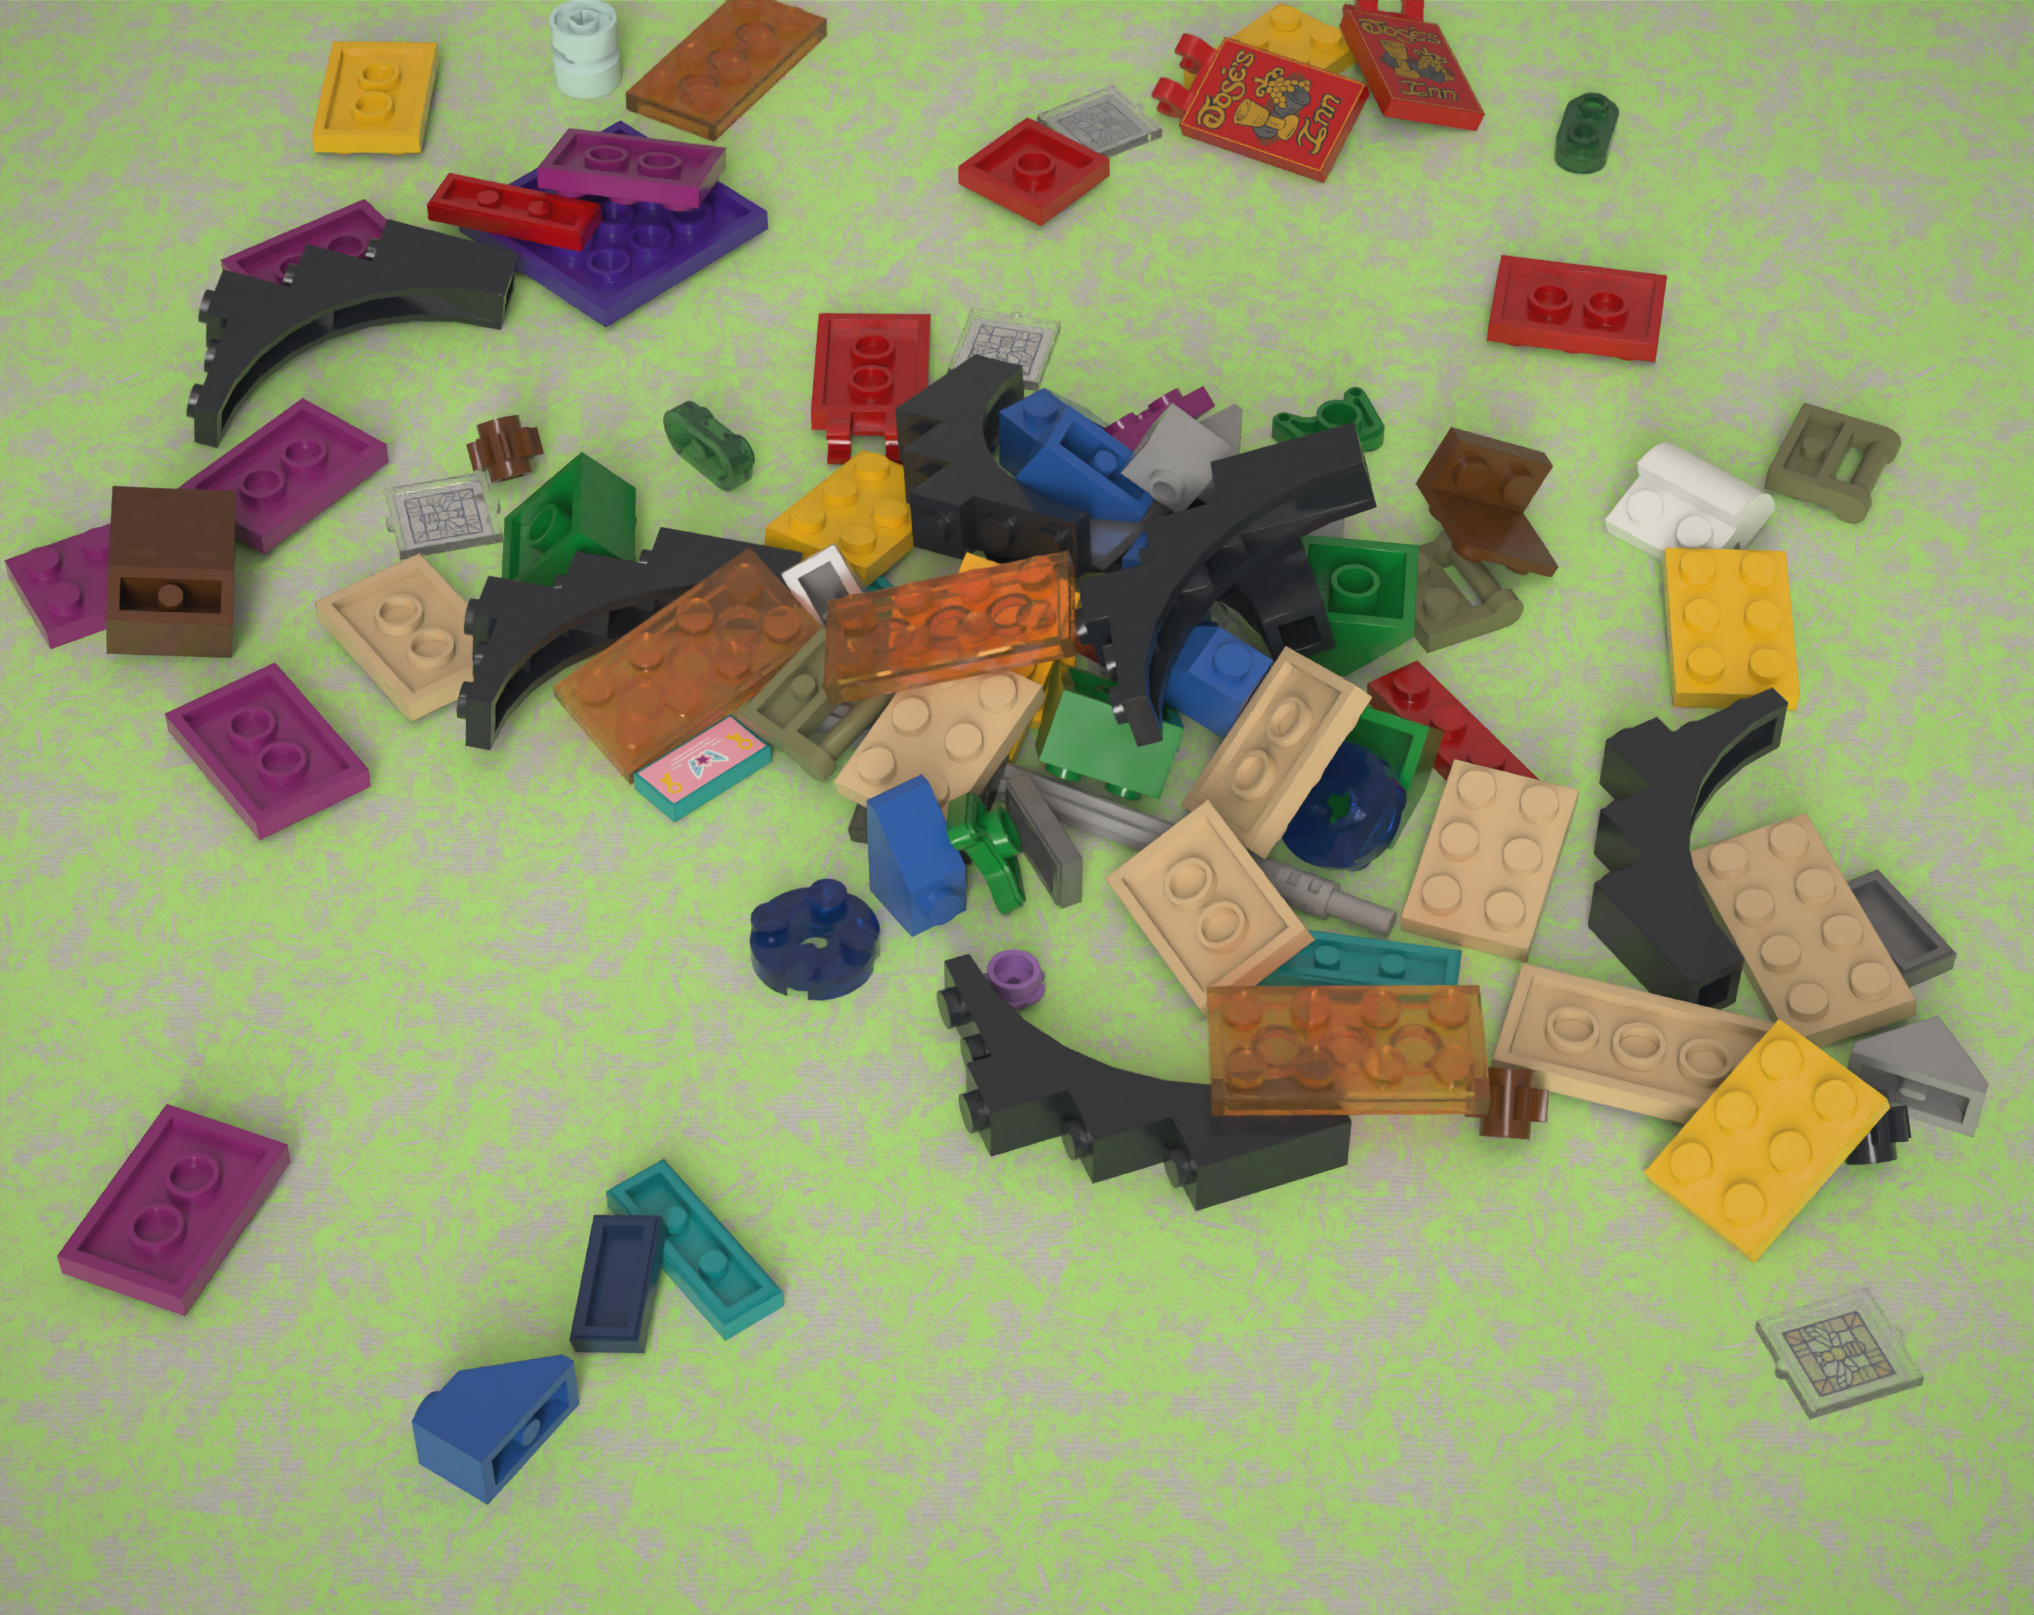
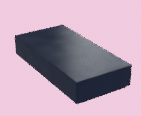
[569,1215,667,1353]

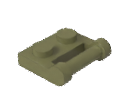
[1765,403,1901,524]
[1414,530,1524,653]
[739,627,903,783]

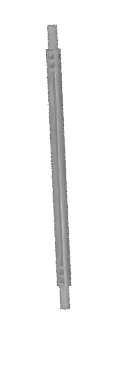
[707,662,1397,936]

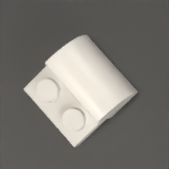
[1605,442,1775,561]

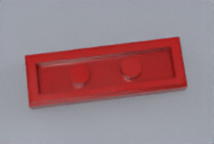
[427,173,602,252]

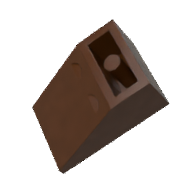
[106,486,236,658]

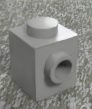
[1121,403,1231,513]

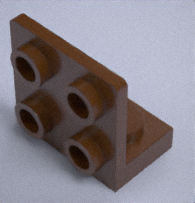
[1415,427,1559,577]

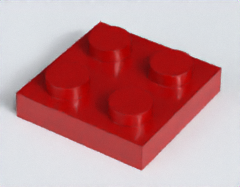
[958,117,1110,226]

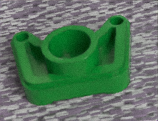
[1271,387,1385,453]
[946,792,1026,915]

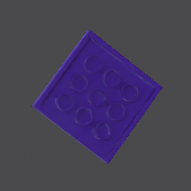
[459,120,768,327]

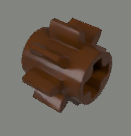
[466,415,544,483]
[1464,1067,1549,1139]

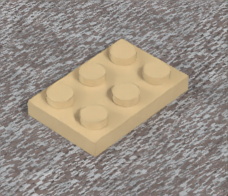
[315,553,474,722]
[834,636,1046,823]
[1181,646,1372,859]
[1401,759,1579,963]
[1105,800,1315,1020]

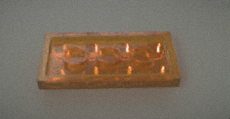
[625,0,827,142]
[553,547,822,785]
[823,551,1076,705]
[1206,985,1491,1116]

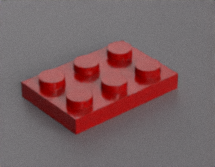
[1487,255,1667,362]

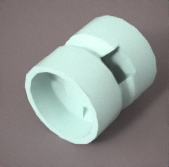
[549,0,622,99]

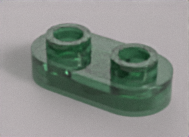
[1554,92,1619,174]
[663,401,755,492]

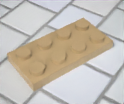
[1690,813,1916,1048]
[1491,963,1775,1124]

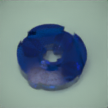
[1282,741,1407,872]
[749,879,881,1001]

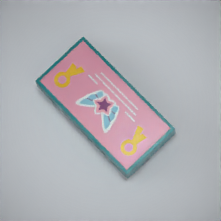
[633,714,772,822]

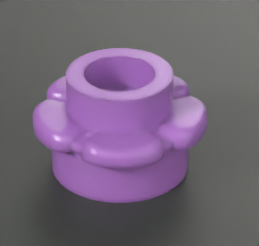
[983,949,1046,1010]

